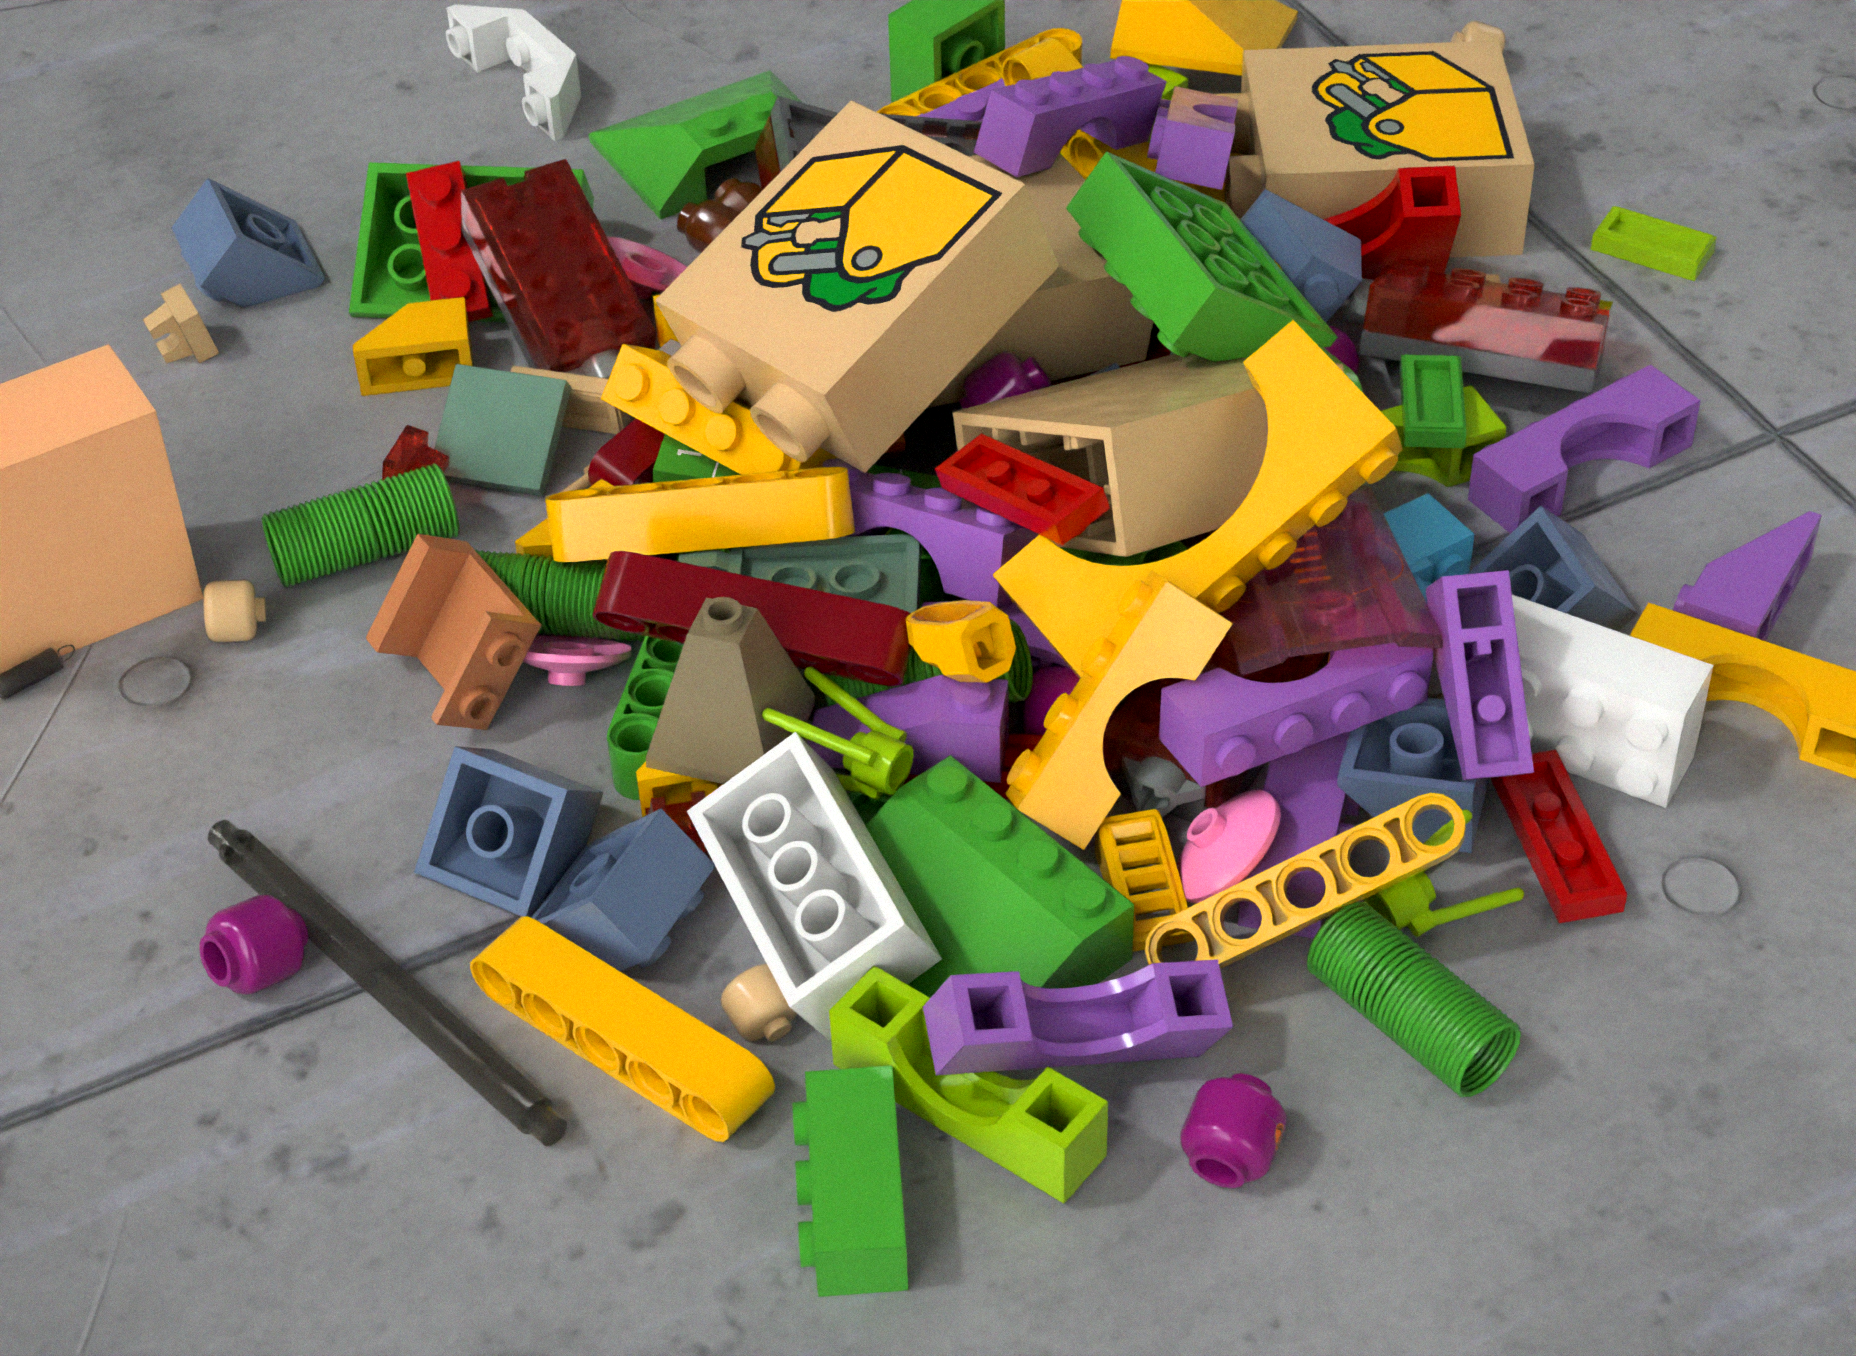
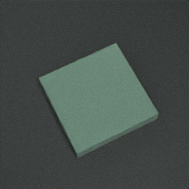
[430,364,571,497]

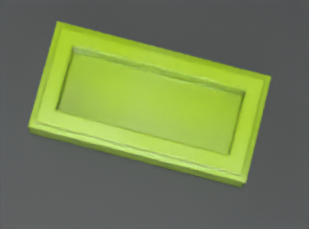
[1590,206,1717,282]

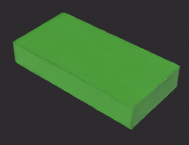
[1400,355,1467,448]

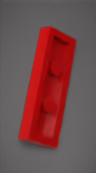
[406,161,493,322]
[935,433,1110,545]
[1490,749,1627,924]

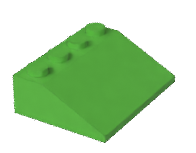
[1066,151,1337,362]
[349,162,594,323]
[865,755,1134,998]

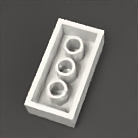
[1428,595,1714,808]
[687,732,942,1040]

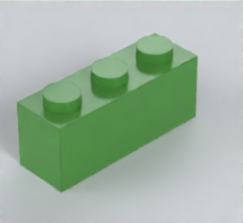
[792,1065,908,1297]

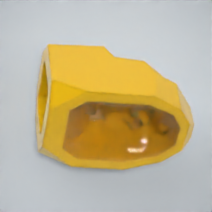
[906,600,1016,683]

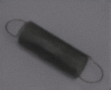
[0,645,75,699]

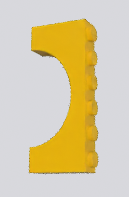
[992,320,1403,679]

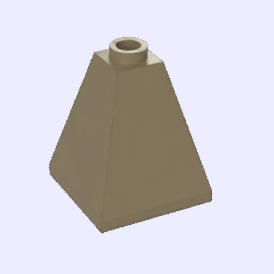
[646,597,815,784]

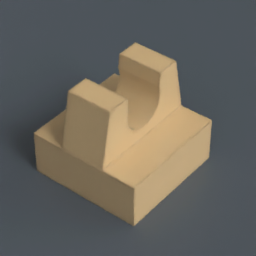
[142,283,219,364]

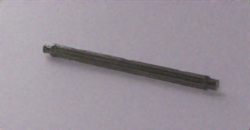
[208,820,567,1146]

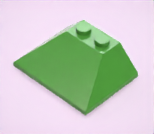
[589,70,803,220]

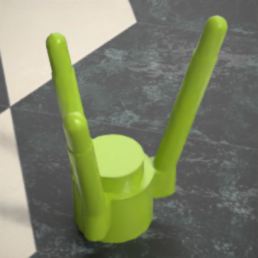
[762,667,914,800]
[1364,809,1524,937]

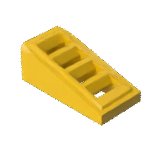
[1095,809,1194,952]

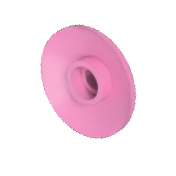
[594,237,687,299]
[523,635,632,686]
[1176,790,1281,904]

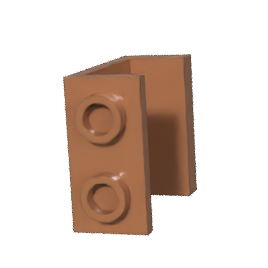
[366,534,541,730]

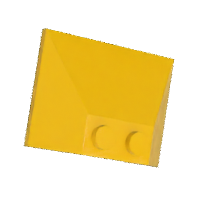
[1110,0,1298,76]

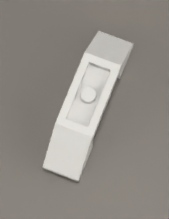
[446,4,581,141]

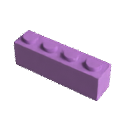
[1238,732,1360,938]

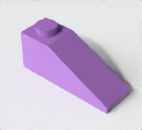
[1673,511,1822,641]
[1426,570,1534,780]
[807,674,1009,783]

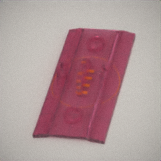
[1195,485,1443,676]

